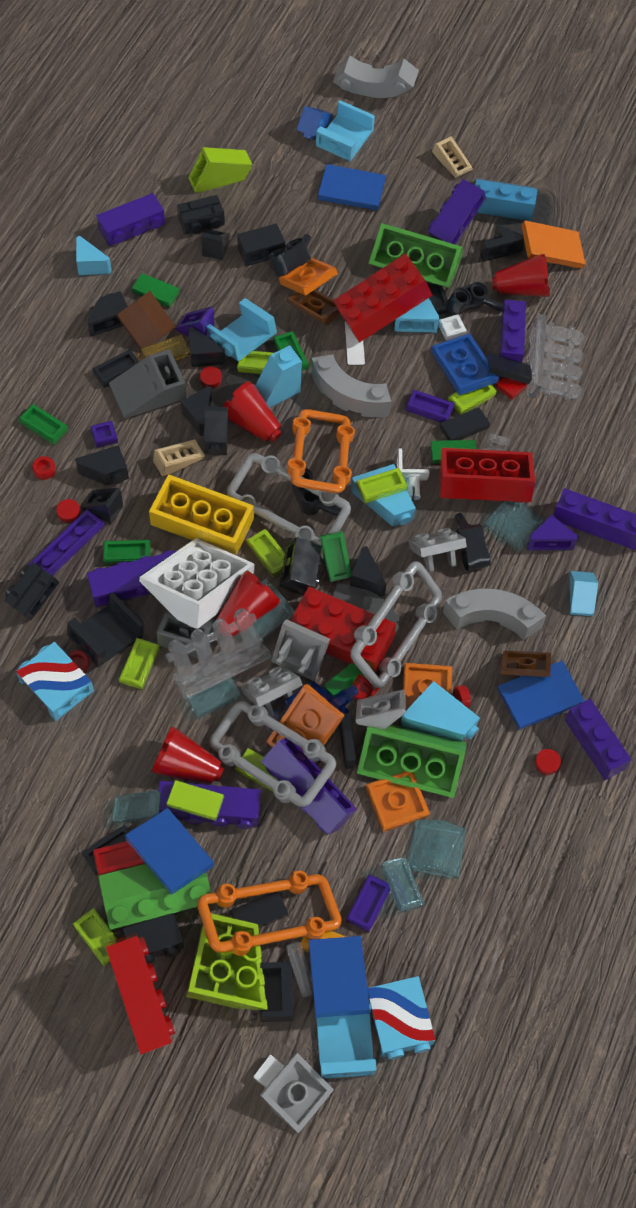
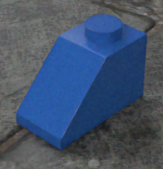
[297,106,333,139]

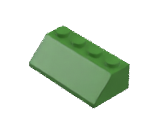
[368,223,463,288]
[357,724,467,798]
[98,864,211,930]

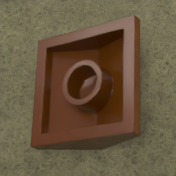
[286,290,339,325]
[116,291,175,351]
[501,651,551,678]

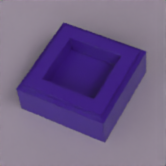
[90,421,118,448]

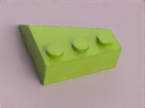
[186,913,268,1010]

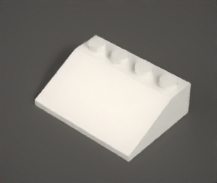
[139,538,254,629]

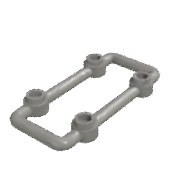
[227,453,351,549]
[351,561,442,688]
[209,701,336,807]

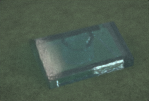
[484,501,546,554]
[408,820,466,879]

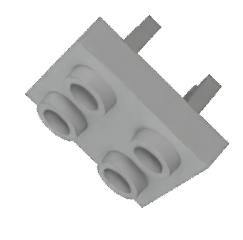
[408,528,467,572]
[271,619,330,681]
[241,666,303,717]

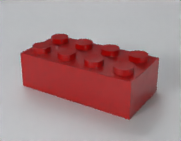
[333,253,433,343]
[439,448,535,503]
[290,587,396,673]
[105,933,175,1055]

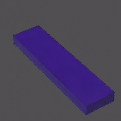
[27,509,105,576]

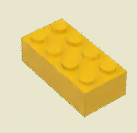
[149,474,254,555]

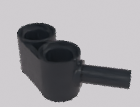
[268,234,311,277]
[446,282,504,315]
[292,468,342,516]
[454,513,491,571]

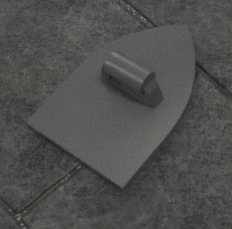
[333,582,399,623]

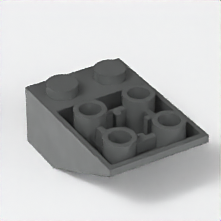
[109,349,187,419]
[157,610,220,660]

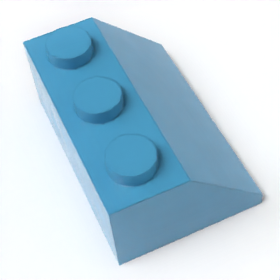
[475,178,538,221]

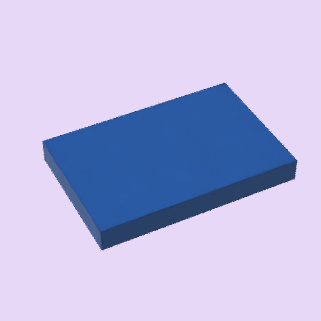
[318,164,386,211]
[431,333,499,395]
[497,660,584,730]
[125,808,214,895]
[309,936,370,1018]

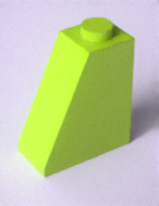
[188,147,253,193]

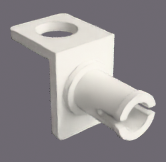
[397,448,430,500]

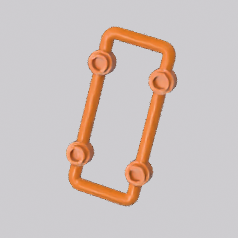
[287,409,355,493]
[197,871,342,956]

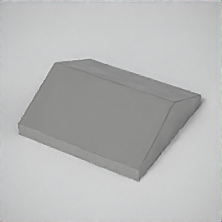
[356,689,406,730]
[260,1052,334,1133]

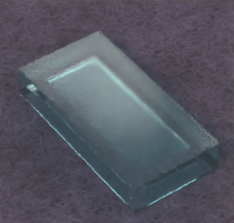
[186,675,241,719]
[112,790,161,823]
[381,857,425,913]

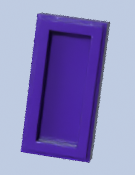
[405,389,455,423]
[346,874,392,933]

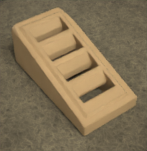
[432,136,473,178]
[153,439,205,476]

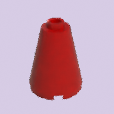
[491,254,550,297]
[222,381,282,442]
[215,570,281,637]
[151,726,224,785]

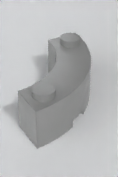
[333,55,419,98]
[311,355,391,417]
[443,589,546,640]

